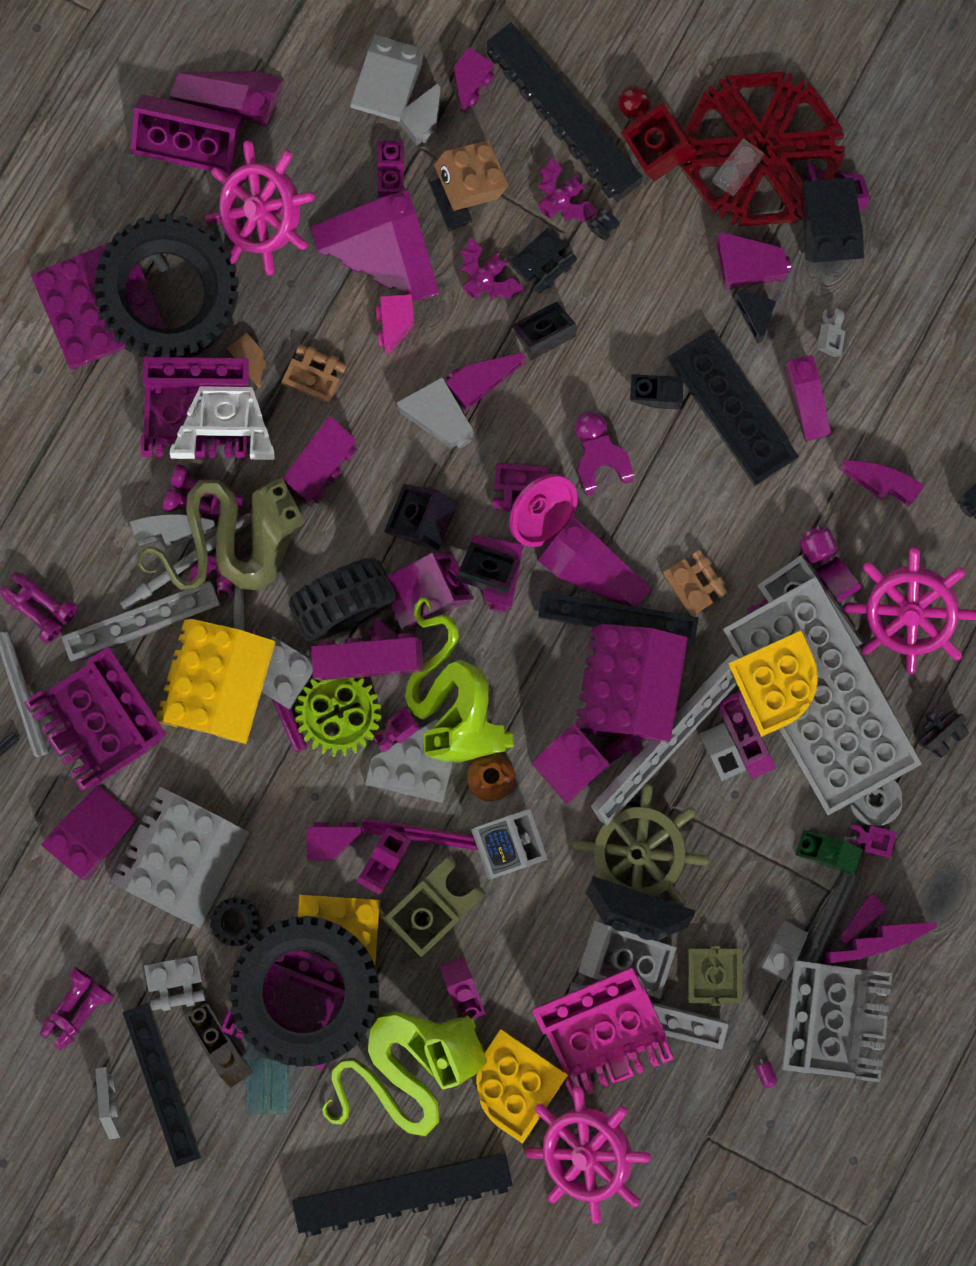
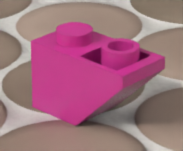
[376,294,414,354]

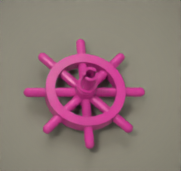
[204,140,315,276]
[843,547,976,674]
[525,1086,651,1224]

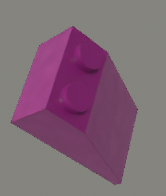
[41,785,138,881]

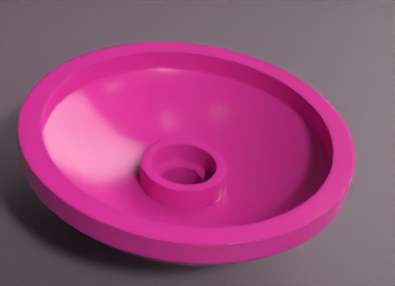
[510,474,578,547]

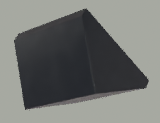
[511,301,577,361]
[457,542,521,598]

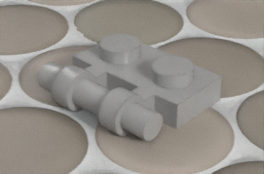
[144,955,205,1011]

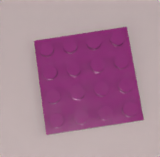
[31,242,166,370]

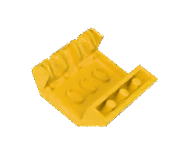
[156,619,276,744]

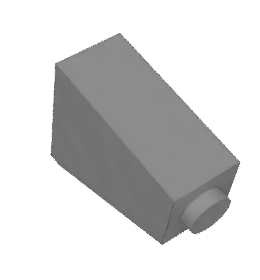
[397,378,474,449]

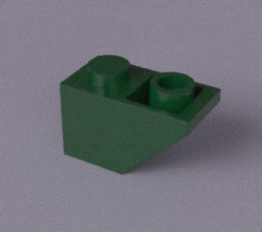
[795,830,862,875]

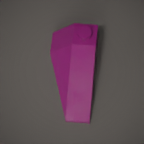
[170,71,284,127]
[538,517,652,607]

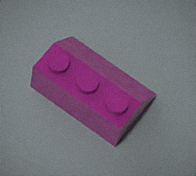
[282,416,358,507]

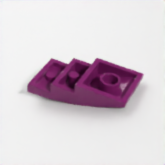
[823,922,937,964]

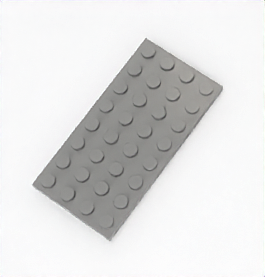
[723,576,923,815]

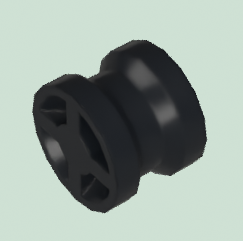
[587,208,620,241]

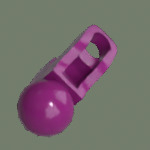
[574,411,634,496]

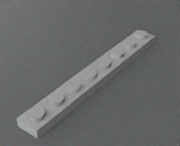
[591,654,739,825]

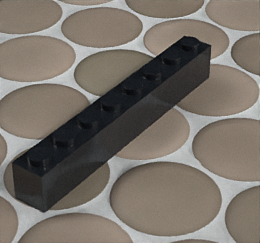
[486,22,643,203]
[292,1152,513,1237]

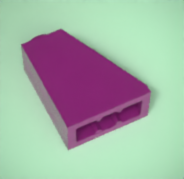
[716,232,791,290]
[471,535,524,613]

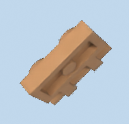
[282,344,348,404]
[662,550,729,616]

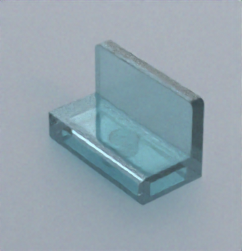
[246,1058,289,1114]

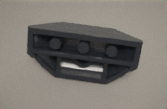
[586,876,695,941]

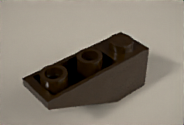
[184,1000,253,1088]

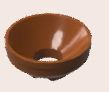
[467,754,515,802]

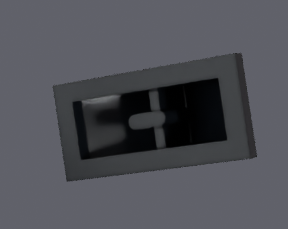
[734,290,776,344]

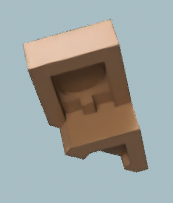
[226,333,266,389]

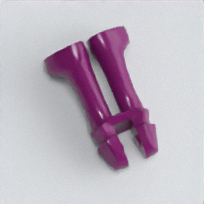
[162,464,243,519]
[0,572,78,644]
[40,967,115,1050]

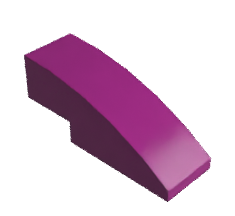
[839,460,925,507]

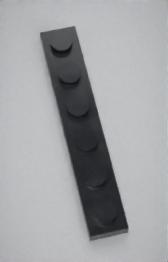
[538,591,699,645]
[122,1003,202,1167]

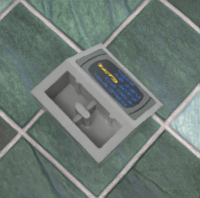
[471,809,548,880]

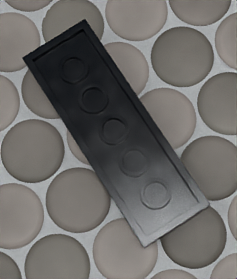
[667,329,799,486]

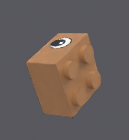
[434,140,509,211]

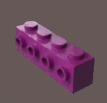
[311,633,424,681]

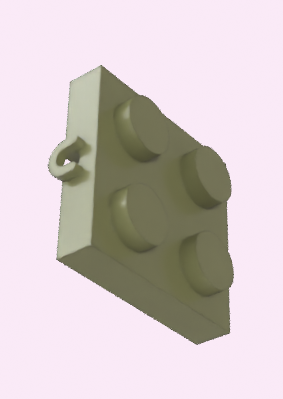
[688,946,743,1006]

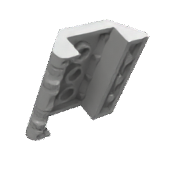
[110,787,250,928]
[781,960,893,1082]

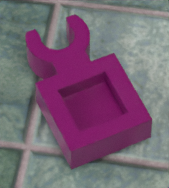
[373,707,421,752]
[846,825,896,858]

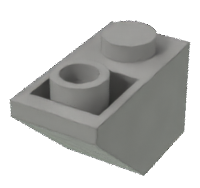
[699,724,746,783]

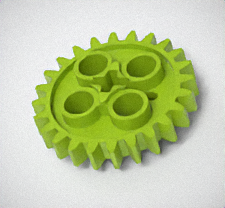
[295,678,381,757]

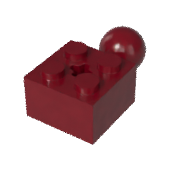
[618,86,697,182]

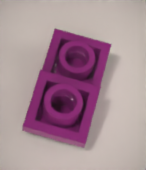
[378,141,404,197]
[815,556,861,603]

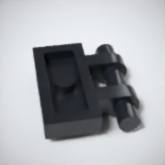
[510,228,577,294]

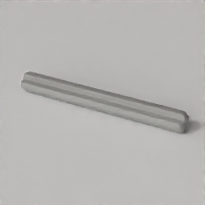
[0,631,48,757]

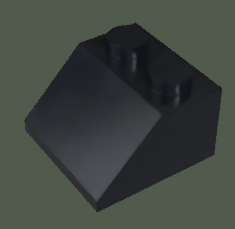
[384,484,458,550]

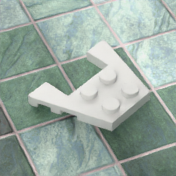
[170,386,275,460]

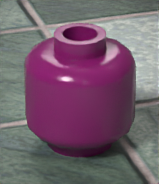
[799,525,838,566]

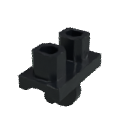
[917,710,969,758]

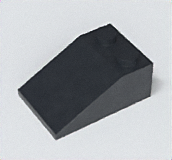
[802,178,864,263]

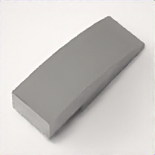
[130,515,217,547]

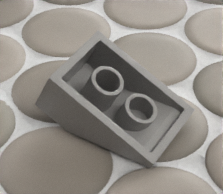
[350,35,424,122]
[578,921,676,999]

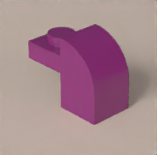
[357,828,411,895]

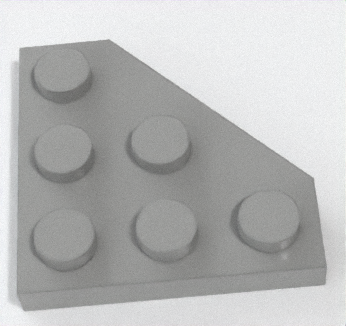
[365,719,453,804]

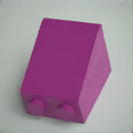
[388,552,474,628]
[532,724,610,804]

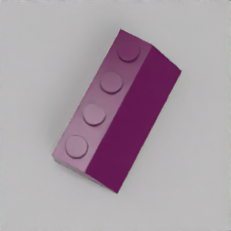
[130,94,242,175]

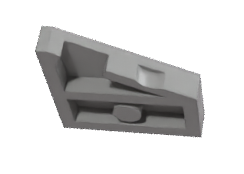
[95,1067,120,1140]

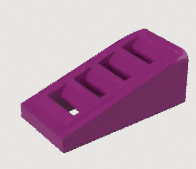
[838,893,886,944]

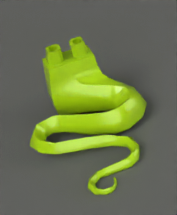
[405,597,514,763]
[322,1011,487,1136]

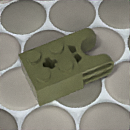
[382,856,485,958]

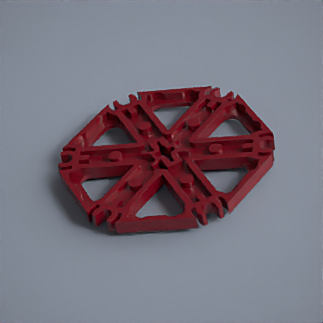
[680,71,846,227]

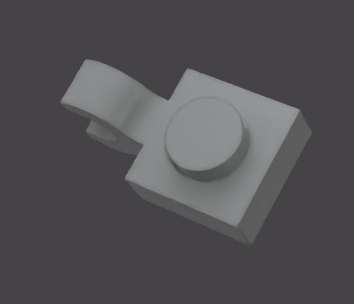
[817,308,845,357]

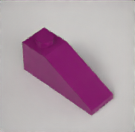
[446,352,526,411]
[784,354,831,442]
[718,691,776,779]

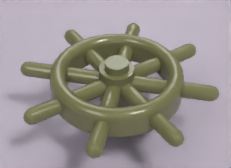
[571,783,710,907]

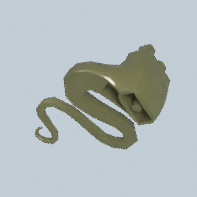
[138,478,305,590]

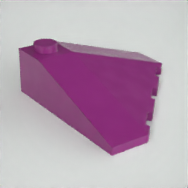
[310,190,440,302]

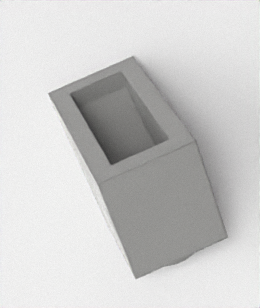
[397,84,441,146]
[759,920,808,980]

